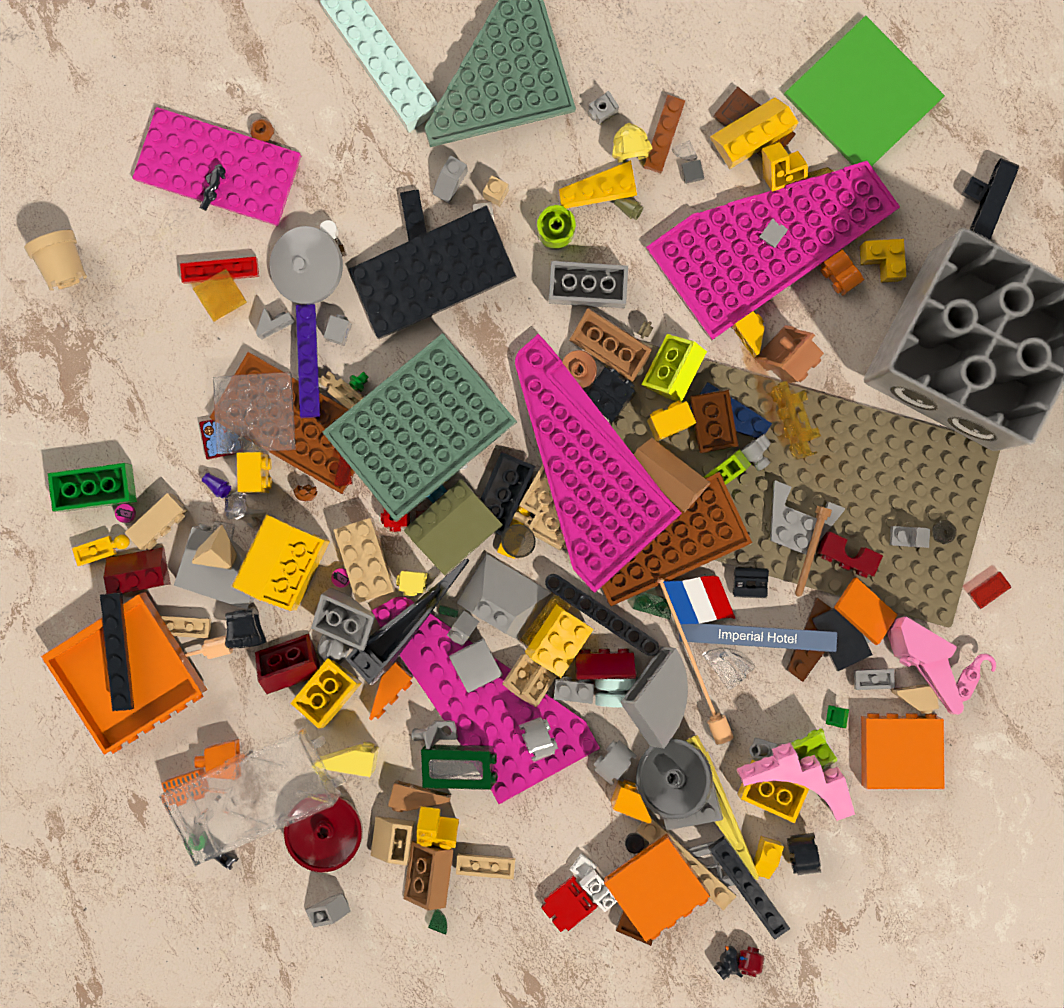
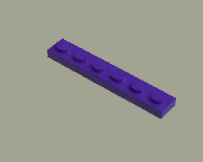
[296,304,320,418]

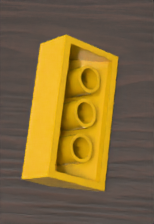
[710,97,799,169]

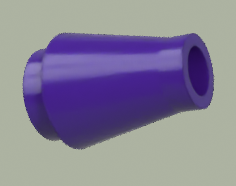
[202,473,231,499]

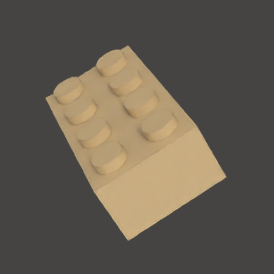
[334,518,396,603]

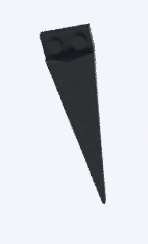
[346,559,469,686]

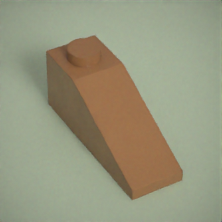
[388,780,452,812]

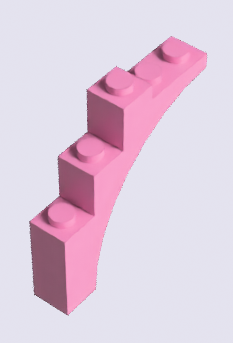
[737,743,855,821]

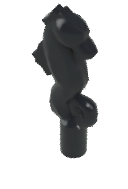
[199,164,226,211]

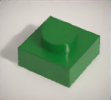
[826,705,849,728]

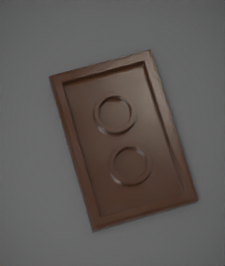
[690,389,738,453]

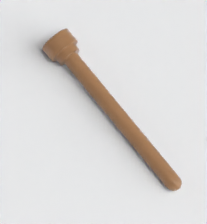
[795,506,832,597]

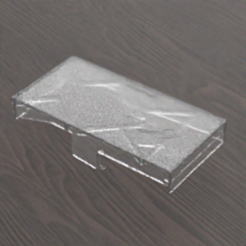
[159,727,345,866]

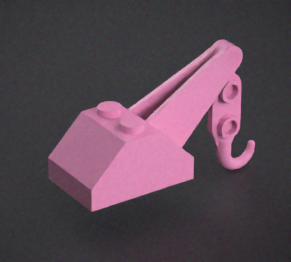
[887,617,996,714]

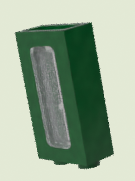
[421,744,498,790]

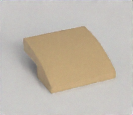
[502,653,556,707]

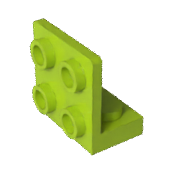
[791,728,838,770]

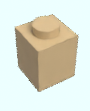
[483,175,509,207]

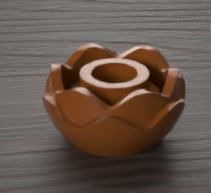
[250,118,274,142]
[293,484,318,501]

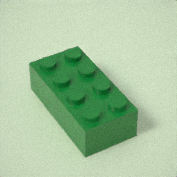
[47,463,137,512]

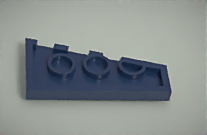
[690,382,772,439]

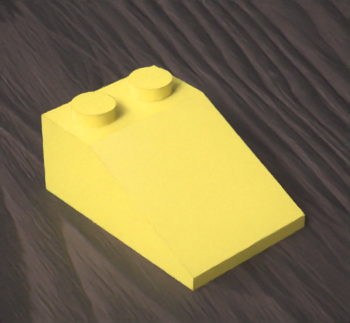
[312,742,379,777]

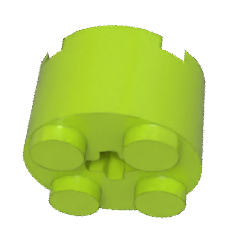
[537,205,576,249]

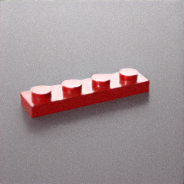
[180,256,259,284]

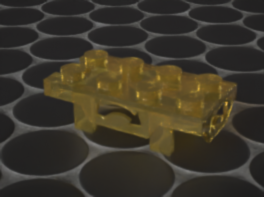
[771,381,821,460]

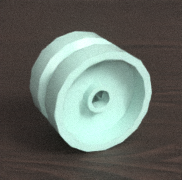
[595,676,637,707]

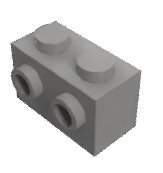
[553,675,595,704]

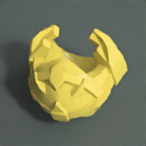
[612,123,653,163]

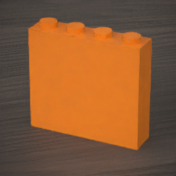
[861,713,945,789]
[604,833,710,941]

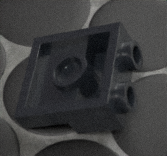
[586,367,636,423]

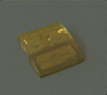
[192,269,247,322]

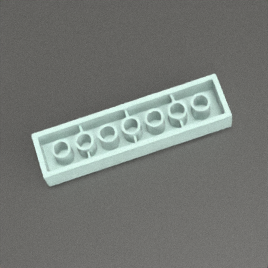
[320,0,438,133]

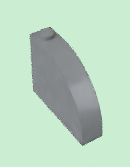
[174,524,254,610]
[620,647,688,748]

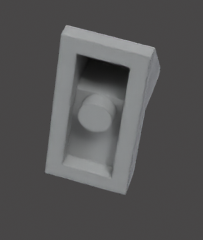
[256,308,296,339]
[890,526,930,548]

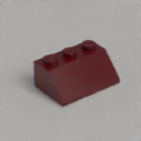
[103,547,171,594]
[255,633,320,695]
[575,648,636,679]

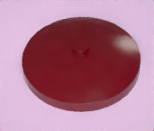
[284,792,363,873]

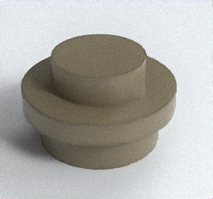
[637,320,654,339]

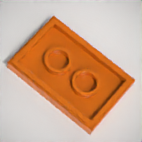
[834,578,897,645]

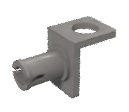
[411,721,458,749]
[749,738,785,760]

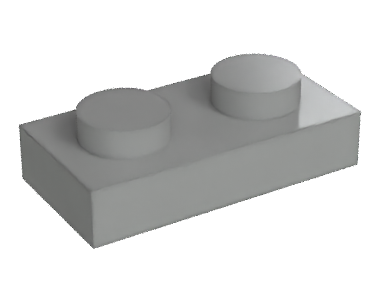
[854,668,895,690]

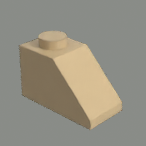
[892,684,939,714]

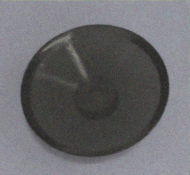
[501,524,536,558]

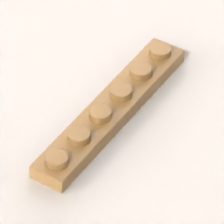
[636,815,737,911]

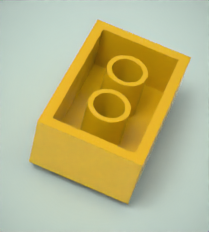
[525,604,594,677]
[737,759,809,823]

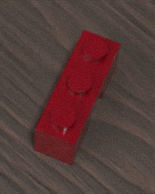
[816,532,883,578]

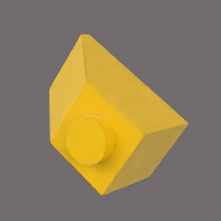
[732,311,765,358]
[750,836,784,879]

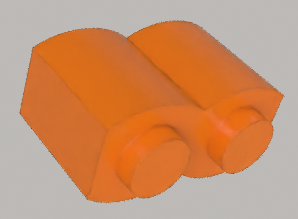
[821,249,865,296]

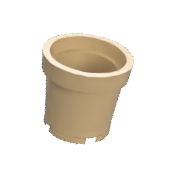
[24,230,87,291]

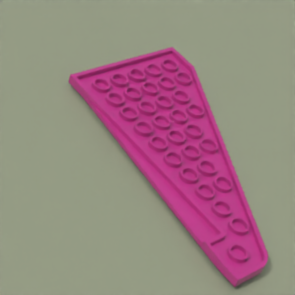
[515,334,681,593]
[371,597,600,804]

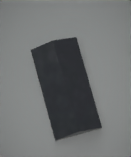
[481,452,536,537]

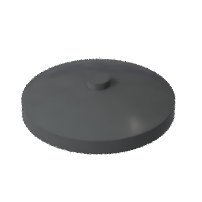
[636,739,713,819]

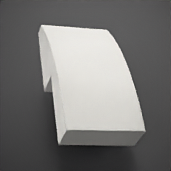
[579,870,617,912]

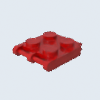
[541,875,598,932]

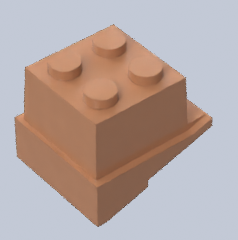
[754,325,824,384]

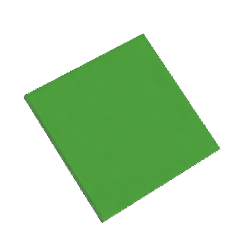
[784,16,945,167]

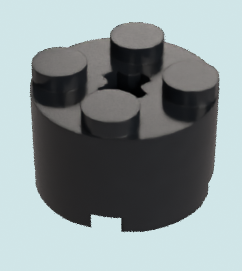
[787,832,821,875]

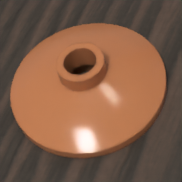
[562,350,597,388]

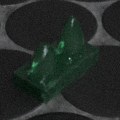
[632,592,671,620]

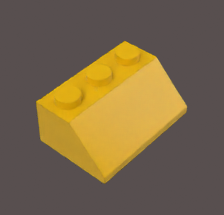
[290,658,362,729]

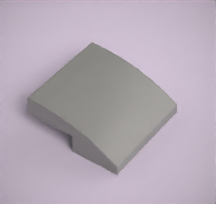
[449,638,502,693]

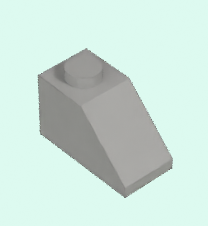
[432,155,468,204]
[305,894,351,927]

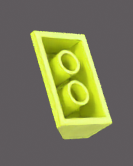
[641,334,707,402]

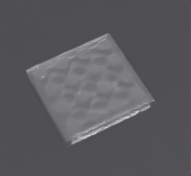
[213,372,296,454]

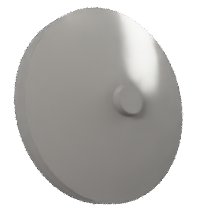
[270,226,343,304]

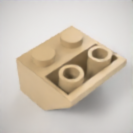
[370,816,414,866]

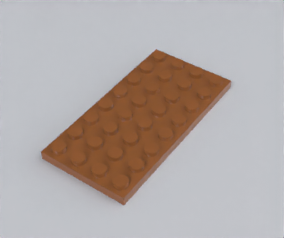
[209,352,355,494]
[602,472,752,606]

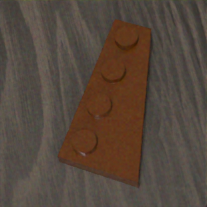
[786,597,832,682]

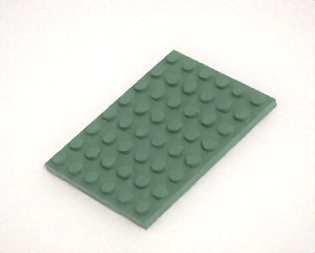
[323,333,517,522]

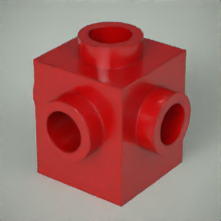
[381,508,410,532]

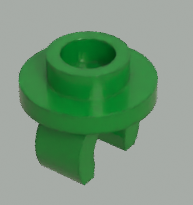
[349,372,369,392]

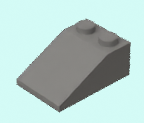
[311,588,375,651]

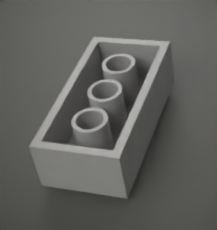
[549,261,628,308]

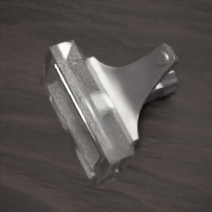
[225,491,267,528]

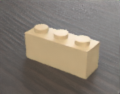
[125,493,188,550]

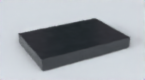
[811,608,873,671]

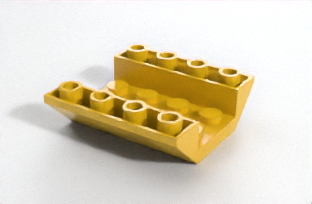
[232,514,330,611]

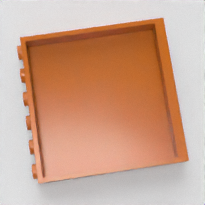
[41,592,207,755]

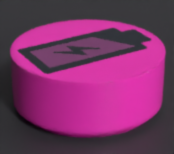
[115,504,136,523]
[331,568,350,588]

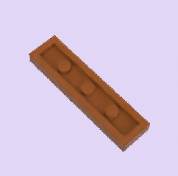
[644,95,686,174]

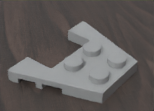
[770,480,845,555]

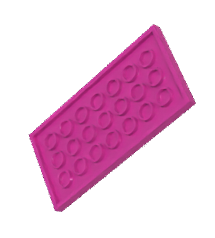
[132,107,302,226]

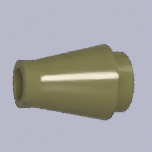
[614,198,644,220]

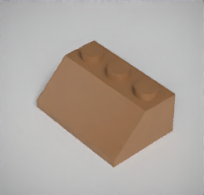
[403,841,453,911]

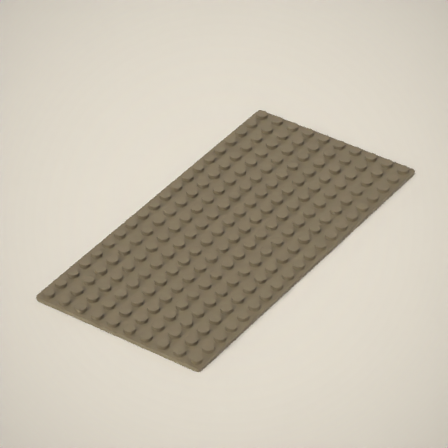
[612,342,1000,628]

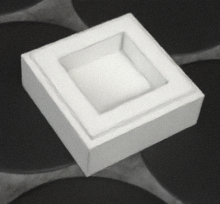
[570,853,597,879]

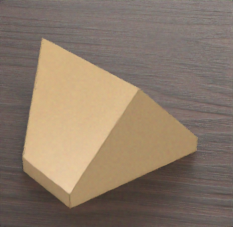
[192,524,237,569]

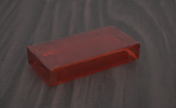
[968,571,1012,609]

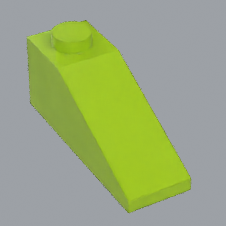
[704,449,751,485]

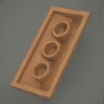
[569,308,652,382]
[634,438,710,513]

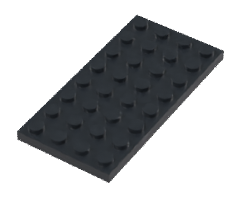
[349,205,517,339]

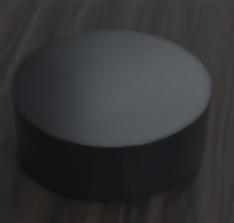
[625,833,644,854]

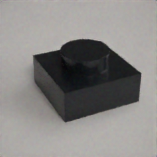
[961,176,989,204]

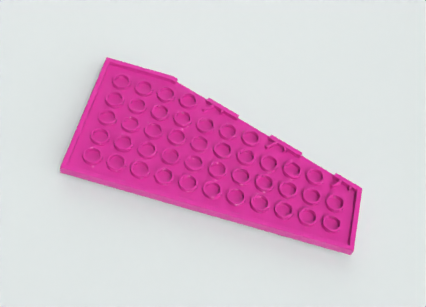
[646,161,900,341]

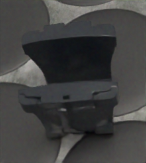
[225,609,267,648]

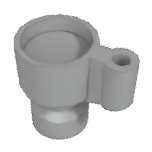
[741,434,771,471]

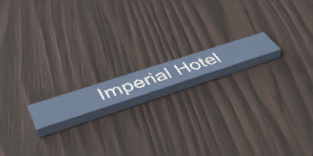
[679,623,837,652]

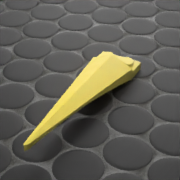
[685,735,759,880]

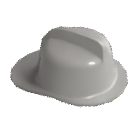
[317,634,350,664]

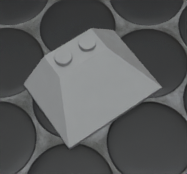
[457,553,551,642]

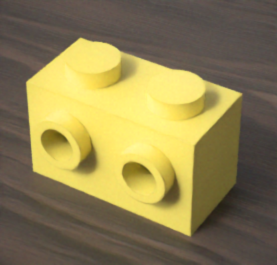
[396,570,428,596]

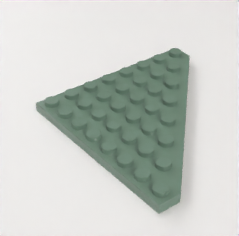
[424,0,576,147]

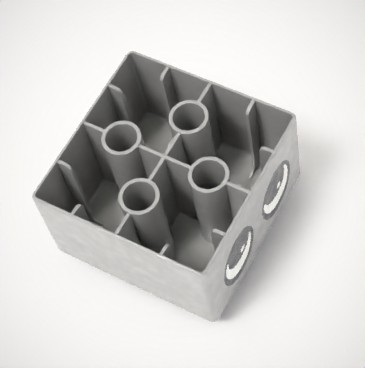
[864,228,1064,451]

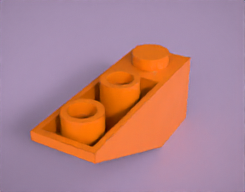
[369,661,414,720]

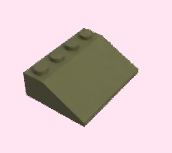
[404,479,503,576]

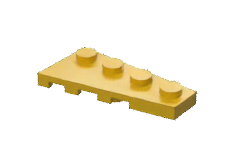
[559,160,637,209]

